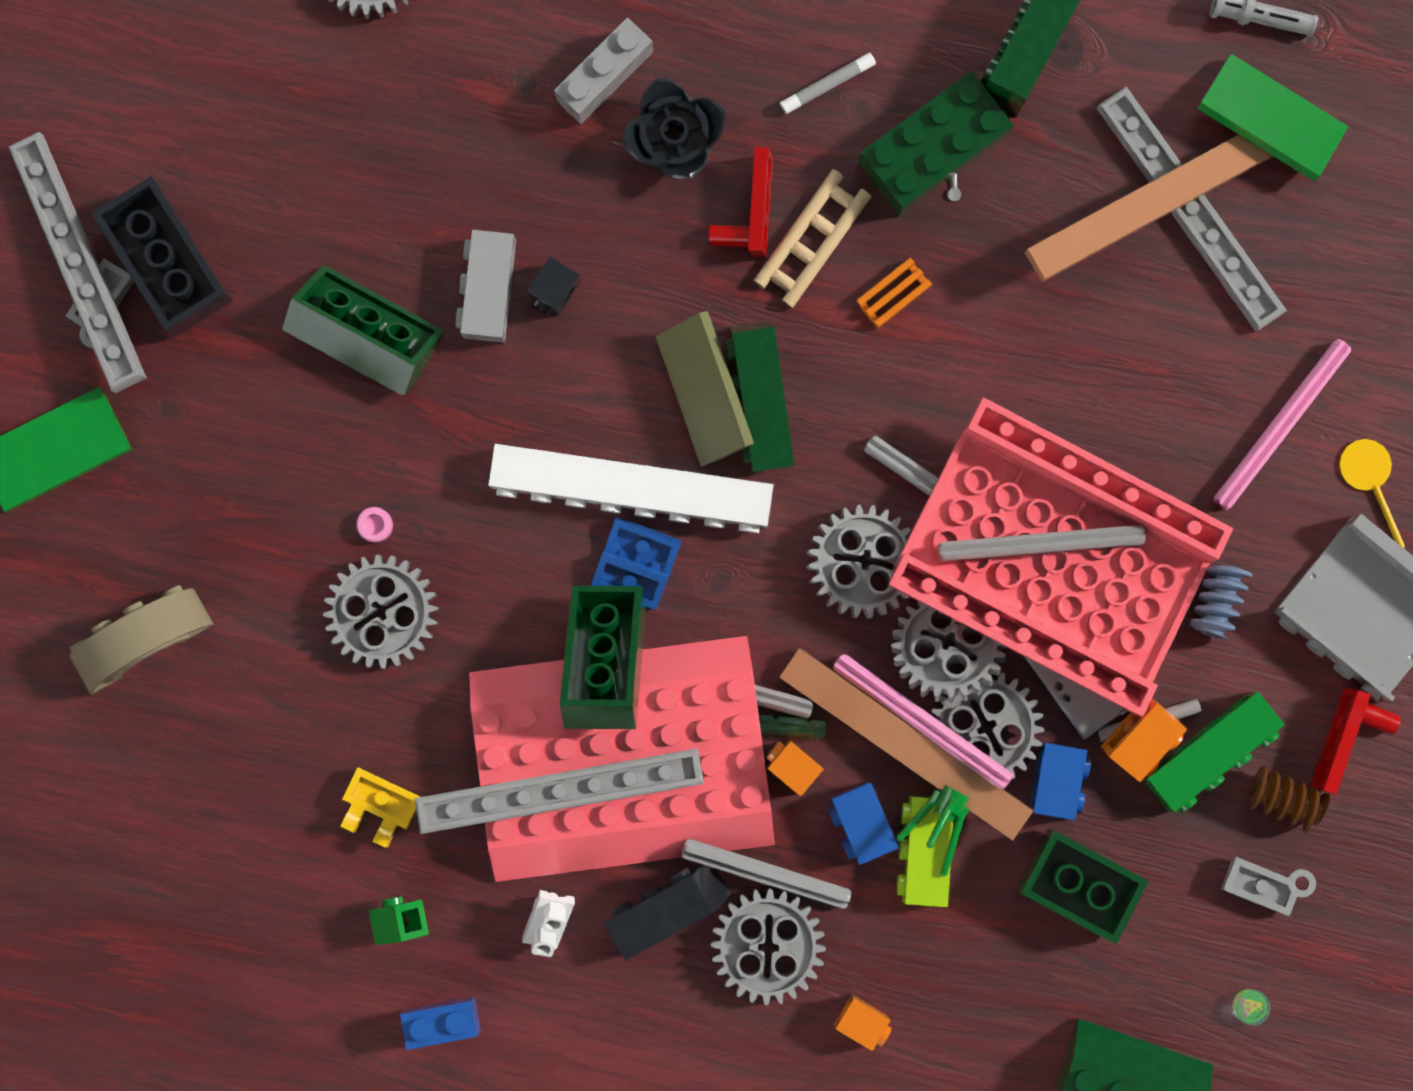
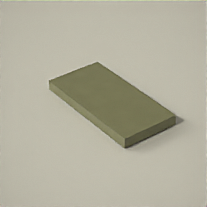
[655,311,754,467]

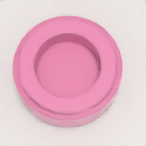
[356,507,393,543]

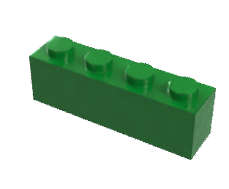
[1143,691,1285,813]

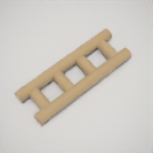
[753,169,872,309]

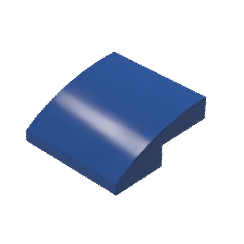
[591,517,682,610]

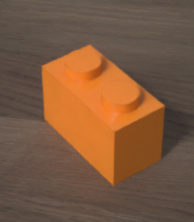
[1101,698,1187,782]
[765,740,824,796]

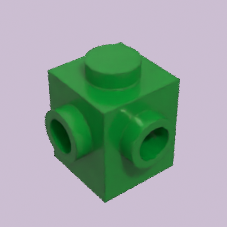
[368,896,429,945]

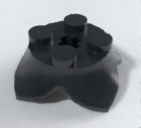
[623,78,725,180]

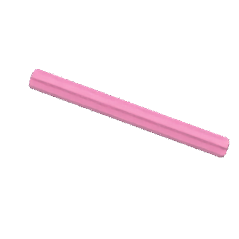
[1214,339,1351,510]
[833,655,1013,789]

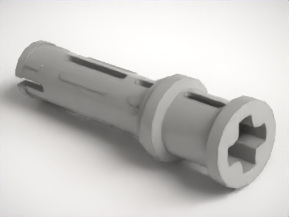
[1209,0,1318,37]

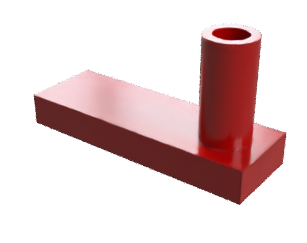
[709,147,773,258]
[1309,688,1401,795]

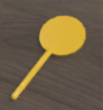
[1339,439,1405,548]

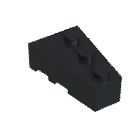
[604,865,732,961]

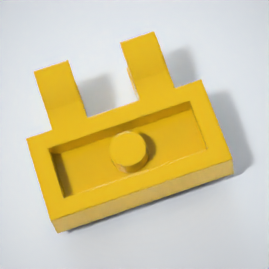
[340,768,420,848]

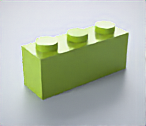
[897,796,953,907]

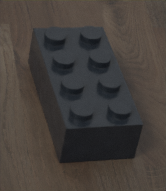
[91,176,233,338]

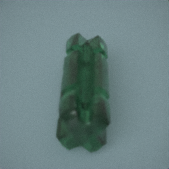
[759,715,826,740]

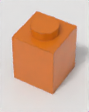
[834,994,892,1051]

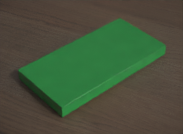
[1197,54,1348,182]
[0,387,133,513]

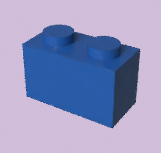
[1029,742,1091,820]
[827,782,899,865]
[400,996,481,1050]

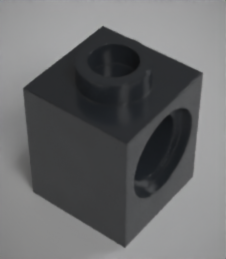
[527,257,581,315]

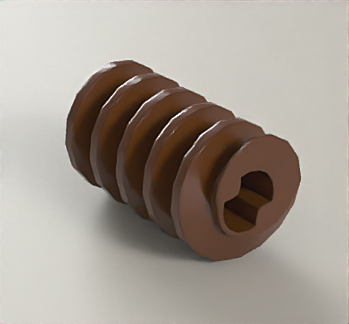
[1249,766,1330,832]

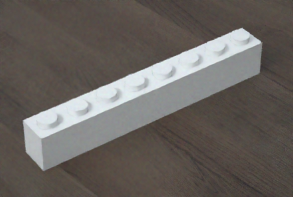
[489,444,774,533]

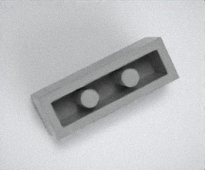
[554,17,653,124]
[456,230,516,343]

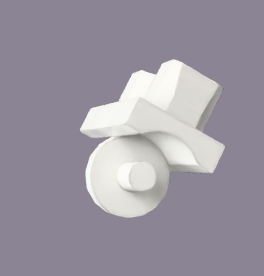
[522,890,575,957]

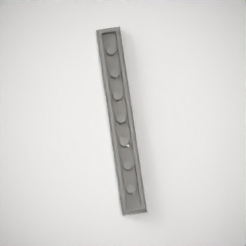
[1096,86,1287,332]
[8,132,146,393]
[414,748,704,834]

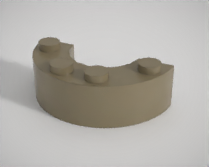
[69,585,214,695]

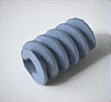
[1190,564,1253,641]

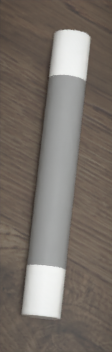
[780,52,876,114]

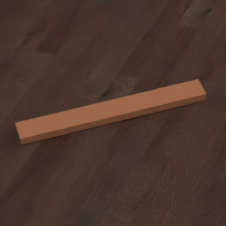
[1024,135,1272,282]
[779,648,1033,841]

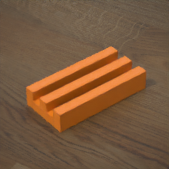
[856,257,932,329]

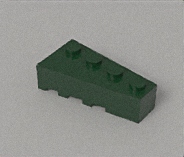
[725,321,795,472]

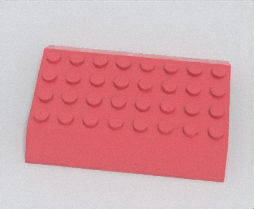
[888,397,1234,717]
[469,636,775,882]

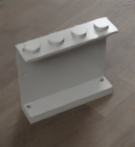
[1273,514,1413,702]

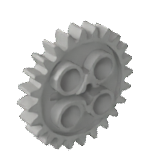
[806,505,911,619]
[323,555,439,669]
[891,601,1006,703]
[931,673,1044,779]
[711,888,826,1005]

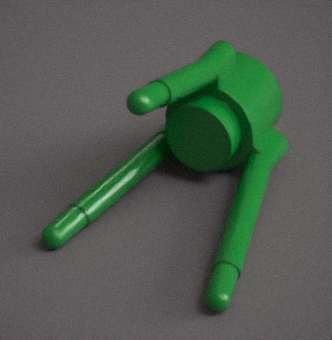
[896,785,970,877]

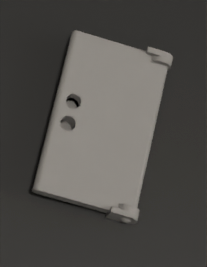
[1024,656,1128,740]

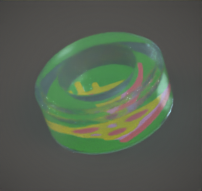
[1232,988,1271,1026]

